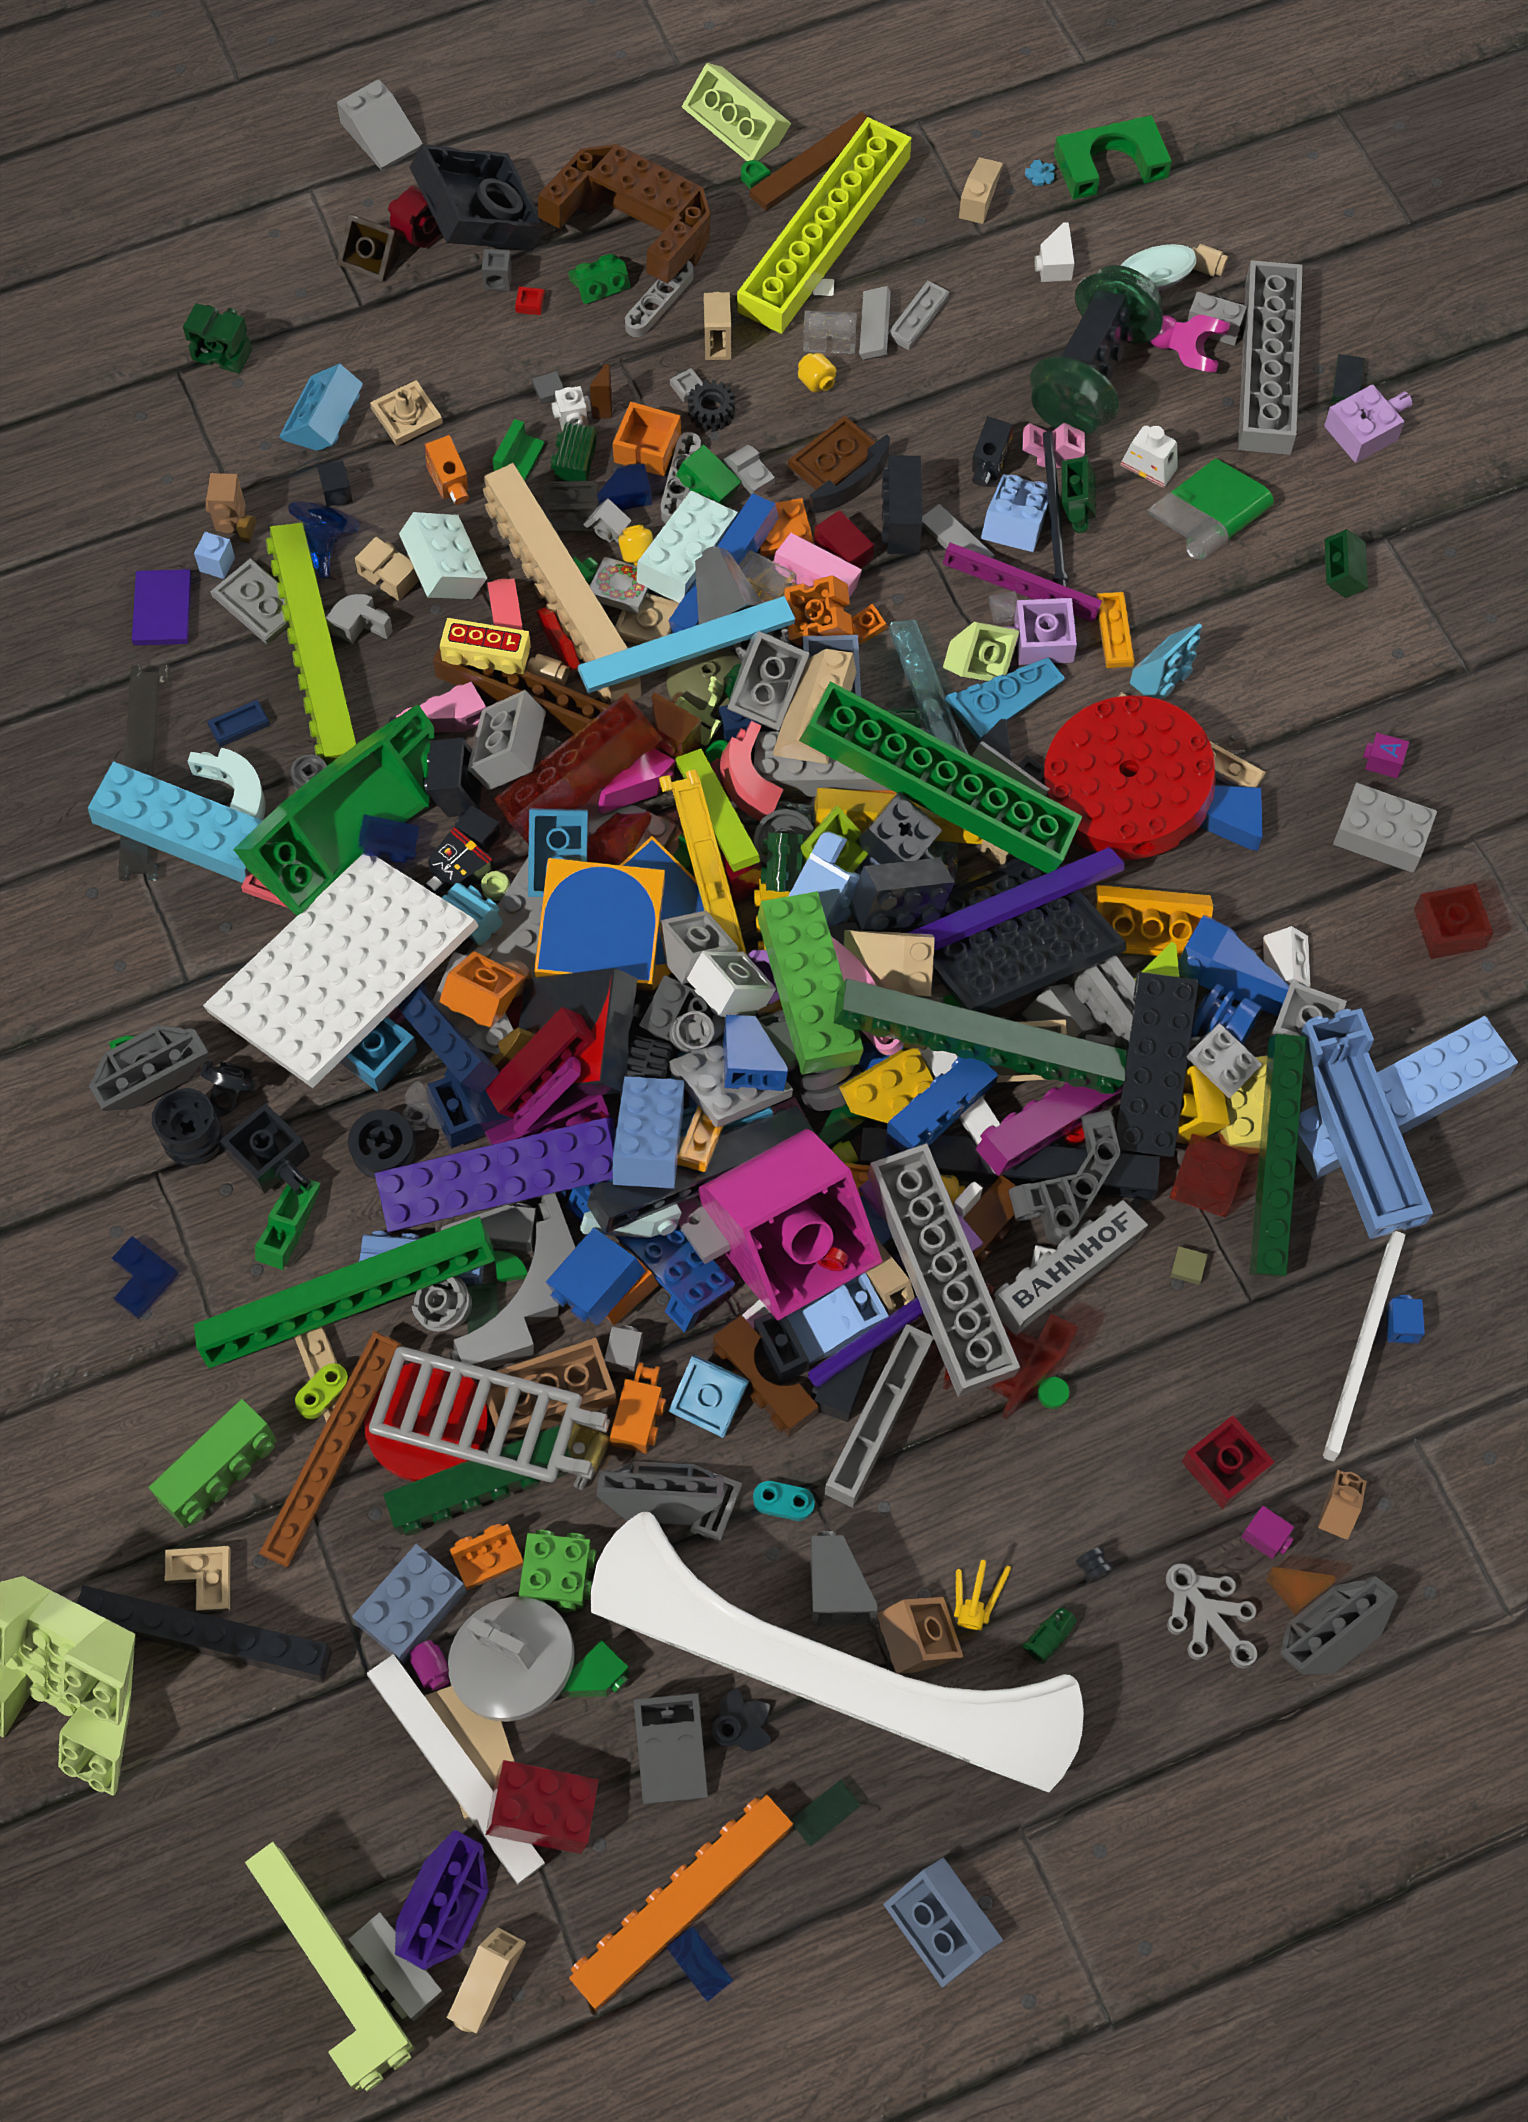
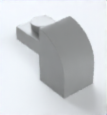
[722,445,775,495]
[326,594,393,644]

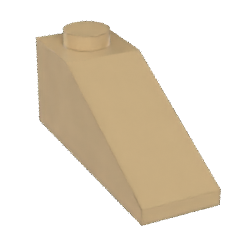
[959,157,1003,224]

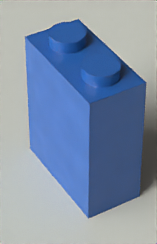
[546,1228,645,1326]

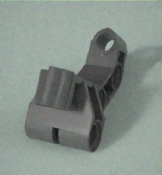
[1008,1110,1120,1244]

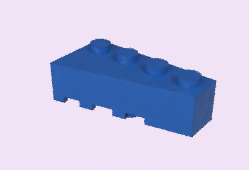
[887,1057,998,1152]

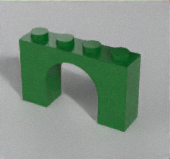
[1054,115,1172,200]

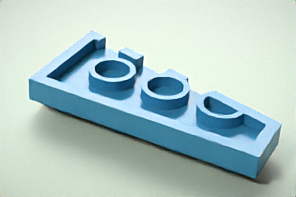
[945,658,1065,742]

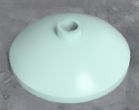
[1119,244,1196,291]

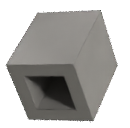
[604,1325,643,1376]

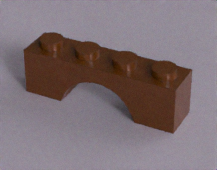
[712,1315,819,1437]

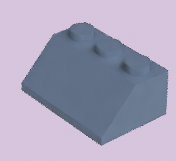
[883,1857,1003,1988]

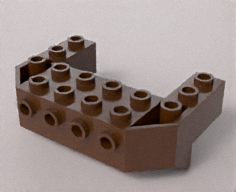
[538,144,711,284]

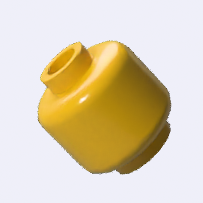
[798,353,836,393]
[618,525,653,566]

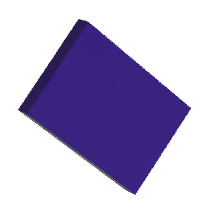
[132,569,192,645]

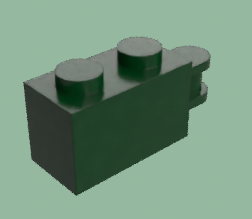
[1062,456,1096,533]

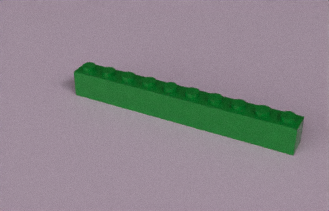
[194,1216,496,1369]

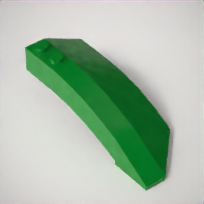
[233,705,434,916]

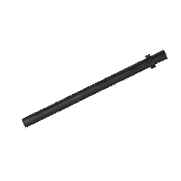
[1043,431,1069,587]

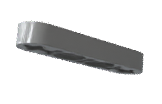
[625,261,693,337]
[661,432,701,523]

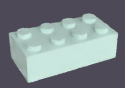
[637,491,738,603]

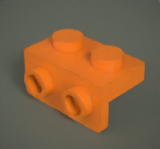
[450,1524,524,1590]

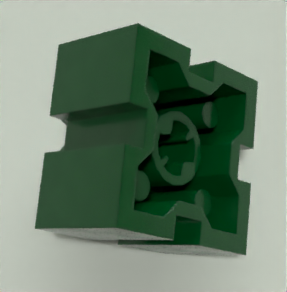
[183,303,252,374]

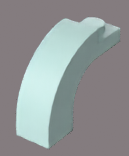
[188,748,266,821]

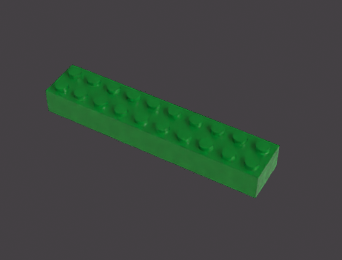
[799,681,1082,873]

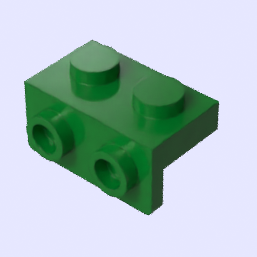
[568,254,631,304]

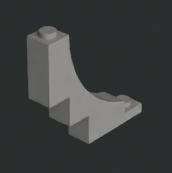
[450,1194,576,1377]

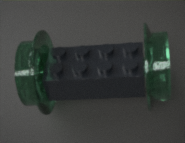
[1030,265,1163,435]

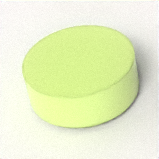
[481,871,510,901]

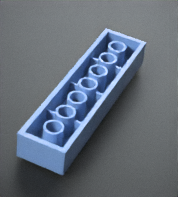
[1296,1016,1518,1181]

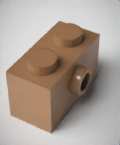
[206,473,246,533]

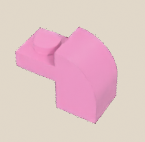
[1023,423,1085,468]

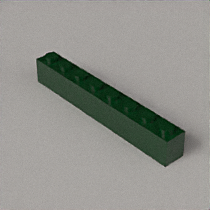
[1249,1033,1306,1278]

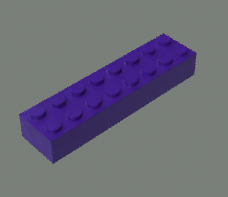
[375,1118,616,1232]

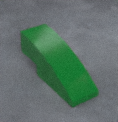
[255,1179,321,1270]

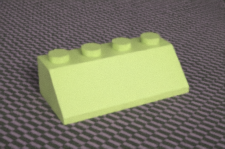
[682,63,791,161]

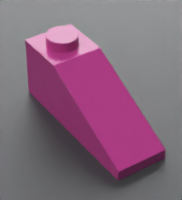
[598,744,675,814]

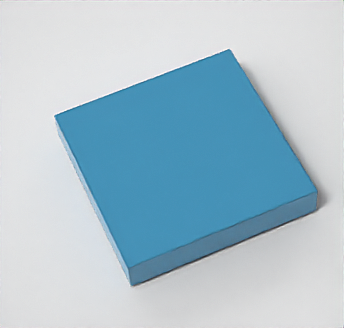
[668,1355,749,1438]

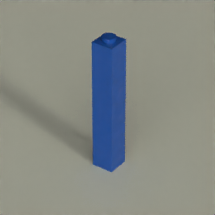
[668,493,779,634]

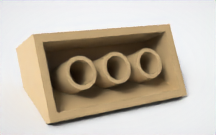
[773,649,857,764]

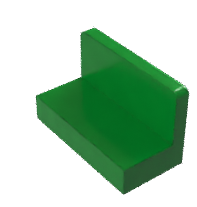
[492,419,544,482]

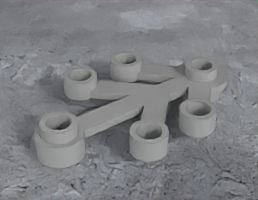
[1166,1564,1257,1669]

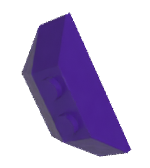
[395,1830,489,1970]

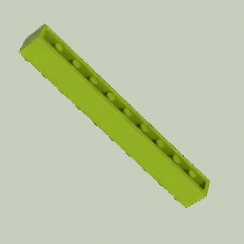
[266,523,356,766]

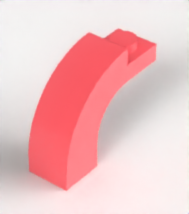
[487,578,523,630]
[720,721,783,822]

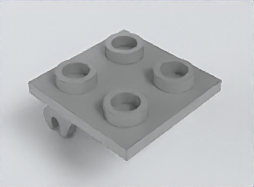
[1186,1023,1262,1098]

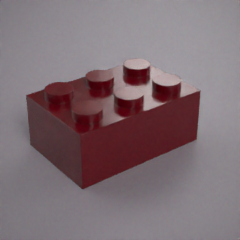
[485,1760,599,1854]

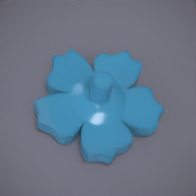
[1024,160,1055,186]

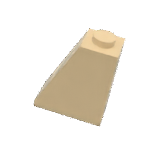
[704,292,731,360]
[865,1236,920,1325]
[447,1927,526,2033]

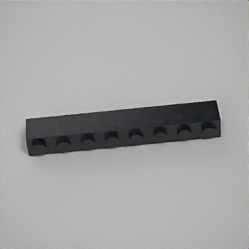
[587,1106,815,1234]
[77,1585,332,1683]

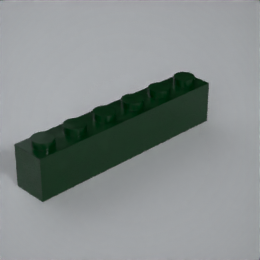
[383,1426,572,1536]

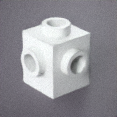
[551,386,591,431]

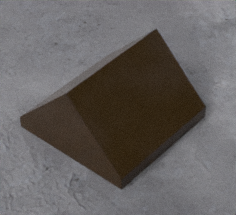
[336,214,401,281]

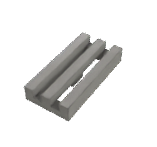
[691,1473,742,1543]

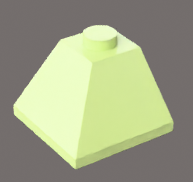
[943,622,1019,681]

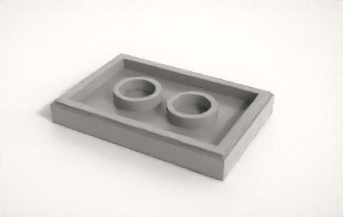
[210,558,290,644]

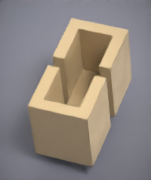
[355,537,419,601]

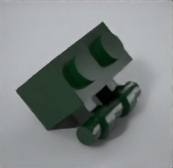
[761,832,804,892]

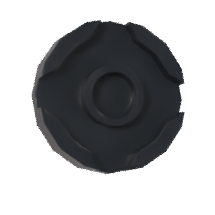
[201,1060,261,1115]

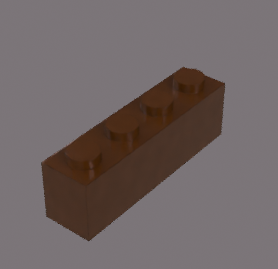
[963,1175,1022,1266]

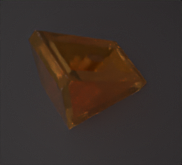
[1266,1567,1335,1616]

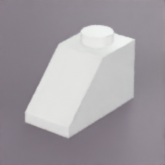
[1035,222,1074,282]

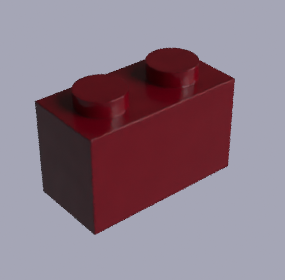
[814,510,874,569]

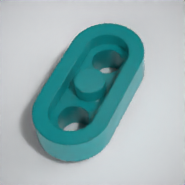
[753,1481,815,1521]

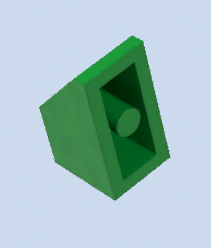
[559,1640,630,1697]

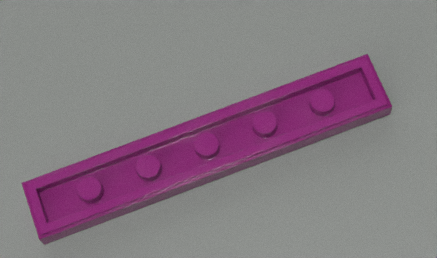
[943,542,1102,622]

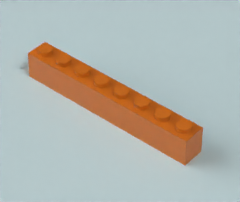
[569,1795,793,2012]

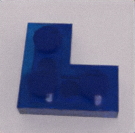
[112,1236,179,1319]

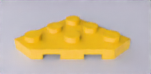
[839,1047,933,1123]

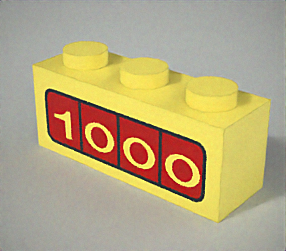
[440,618,531,674]

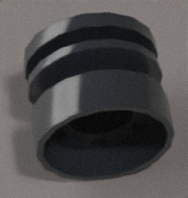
[152,1088,224,1166]

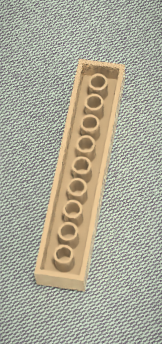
[483,463,641,708]

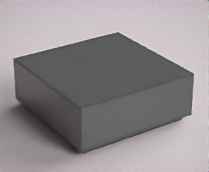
[532,371,564,404]

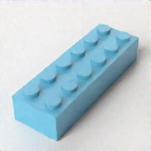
[88,761,262,883]

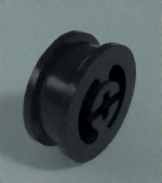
[348,1109,417,1179]

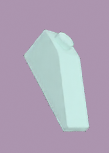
[580,1204,681,1238]

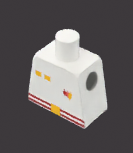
[1120,426,1178,488]

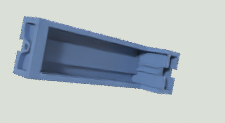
[1300,1008,1433,1239]

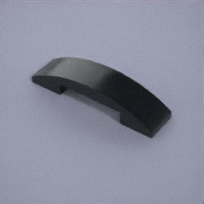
[809,434,890,514]

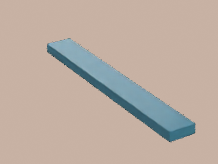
[578,596,795,693]

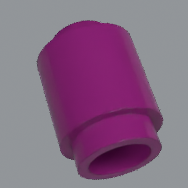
[410,1640,450,1691]

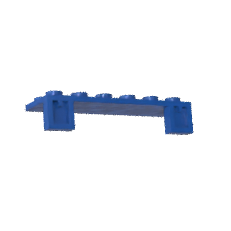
[566,1180,735,1333]

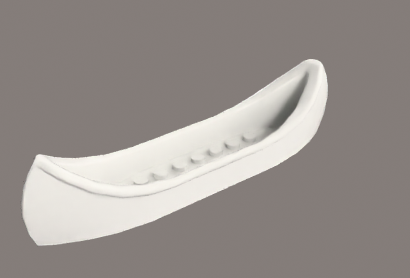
[591,1512,1084,1793]

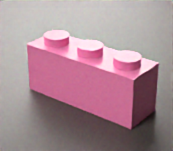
[771,533,862,597]

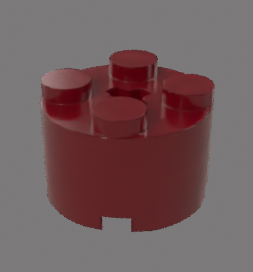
[388,185,442,248]

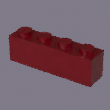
[485,1007,596,1119]

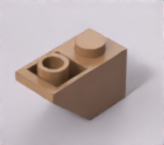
[1318,1469,1367,1540]

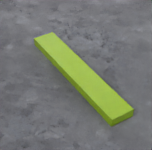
[675,749,760,872]

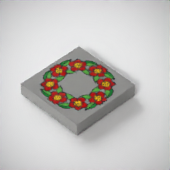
[589,557,649,614]

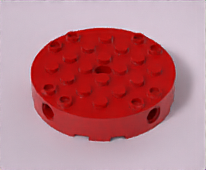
[1044,696,1215,859]

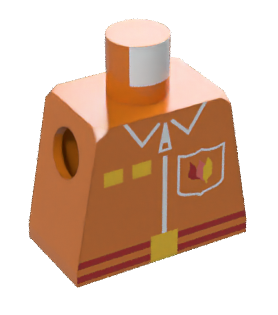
[425,435,469,505]

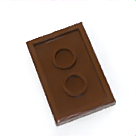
[788,416,876,490]

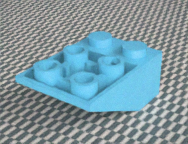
[1130,623,1202,699]

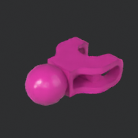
[1148,314,1231,373]

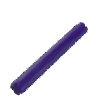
[808,1297,924,1387]

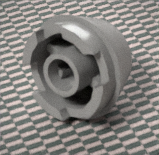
[412,1275,472,1332]

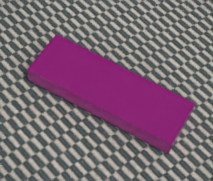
[513,1056,581,1136]

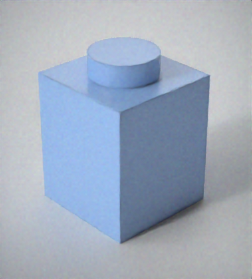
[194,532,235,579]

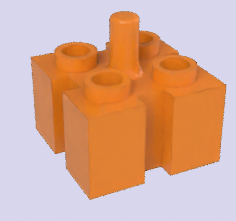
[784,575,853,647]

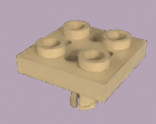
[370,380,443,446]

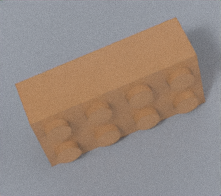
[486,1337,617,1442]

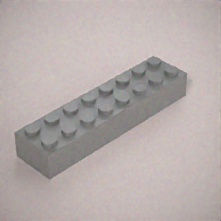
[1238,260,1303,455]
[867,1143,1020,1397]

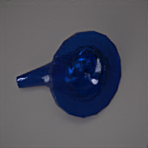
[288,501,360,578]

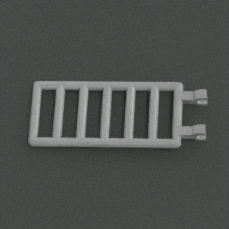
[369,1346,610,1482]

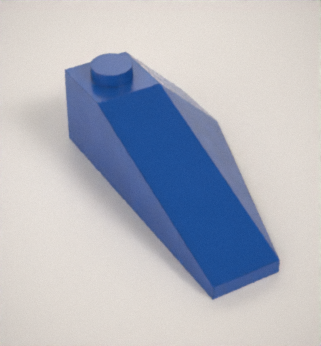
[1178,915,1289,1016]

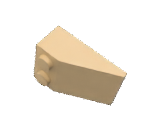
[844,930,935,996]

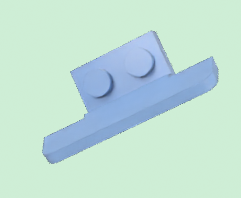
[789,832,861,927]

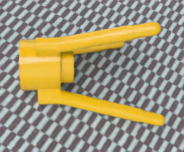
[954,1560,1011,1630]

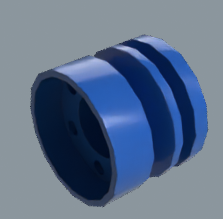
[1191,984,1262,1045]

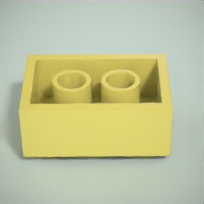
[1218,1056,1267,1158]

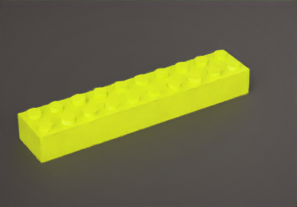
[737,117,911,334]

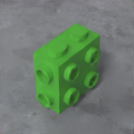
[519,1530,596,1612]

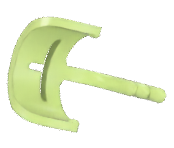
[675,676,724,746]

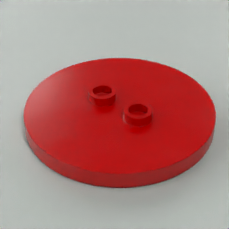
[364,1362,488,1482]

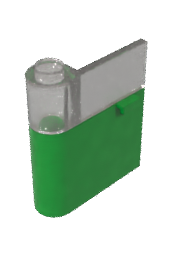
[1147,458,1274,560]

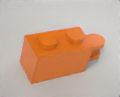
[610,1362,666,1454]

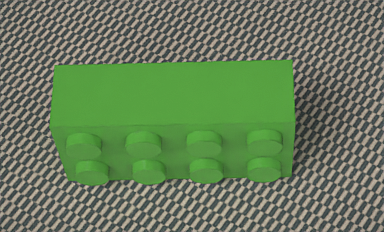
[148,1399,277,1529]

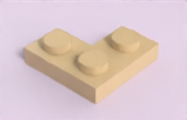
[165,1546,231,1613]

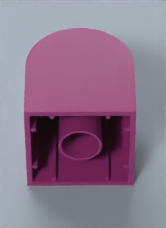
[699,1129,883,1320]

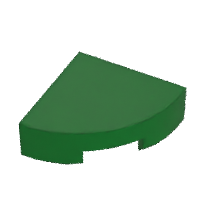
[494,1251,527,1283]

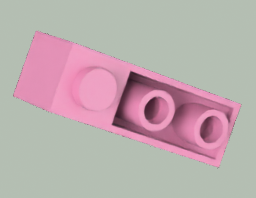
[396,682,486,733]

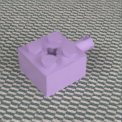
[1324,384,1412,463]
[1001,598,1077,665]

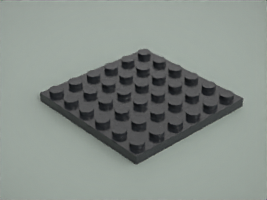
[898,858,1126,1013]

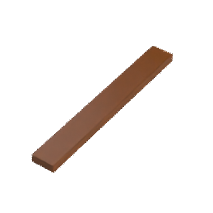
[259,1331,402,1568]

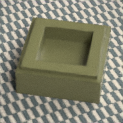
[1170,1246,1208,1285]

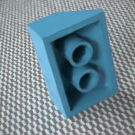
[279,363,363,451]

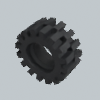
[688,380,735,432]

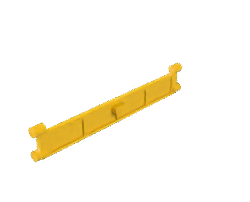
[659,769,747,955]

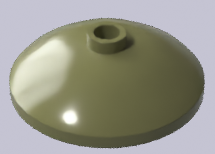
[667,648,742,718]

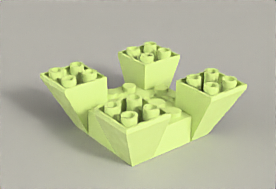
[0,1576,135,1796]

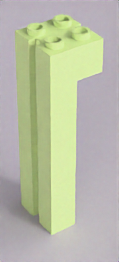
[245,1842,415,2092]

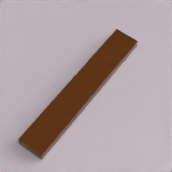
[749,111,868,211]

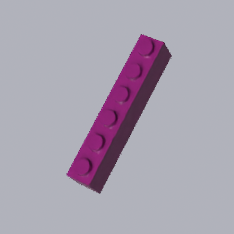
[976,1082,1123,1176]

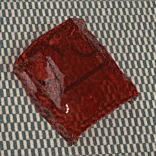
[587,811,652,865]

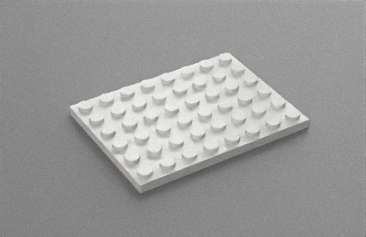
[203,850,479,1088]

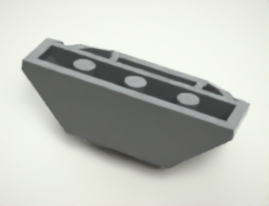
[89,1025,209,1111]
[597,1461,724,1525]
[1280,1576,1398,1674]

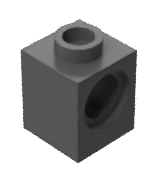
[482,249,512,291]

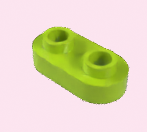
[295,1363,349,1419]

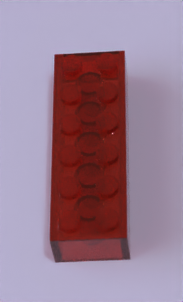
[494,693,663,845]

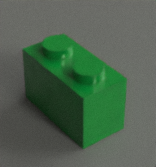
[676,444,742,505]

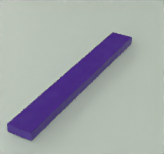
[908,847,1124,951]

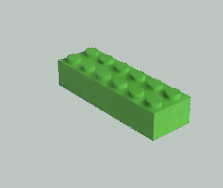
[757,891,863,1075]

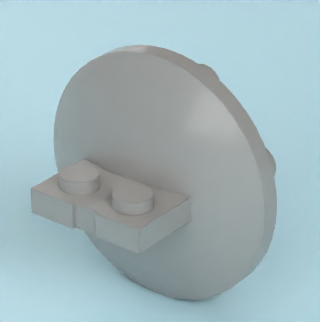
[448,1597,574,1721]

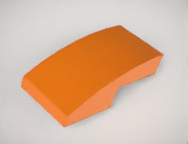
[851,603,889,645]

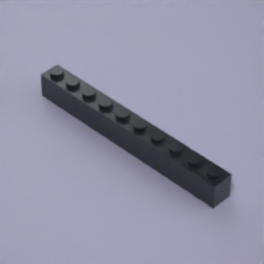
[859,1125,1160,1201]

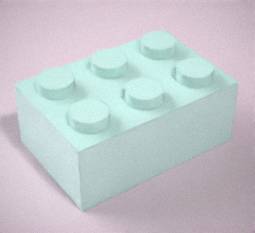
[399,512,487,599]

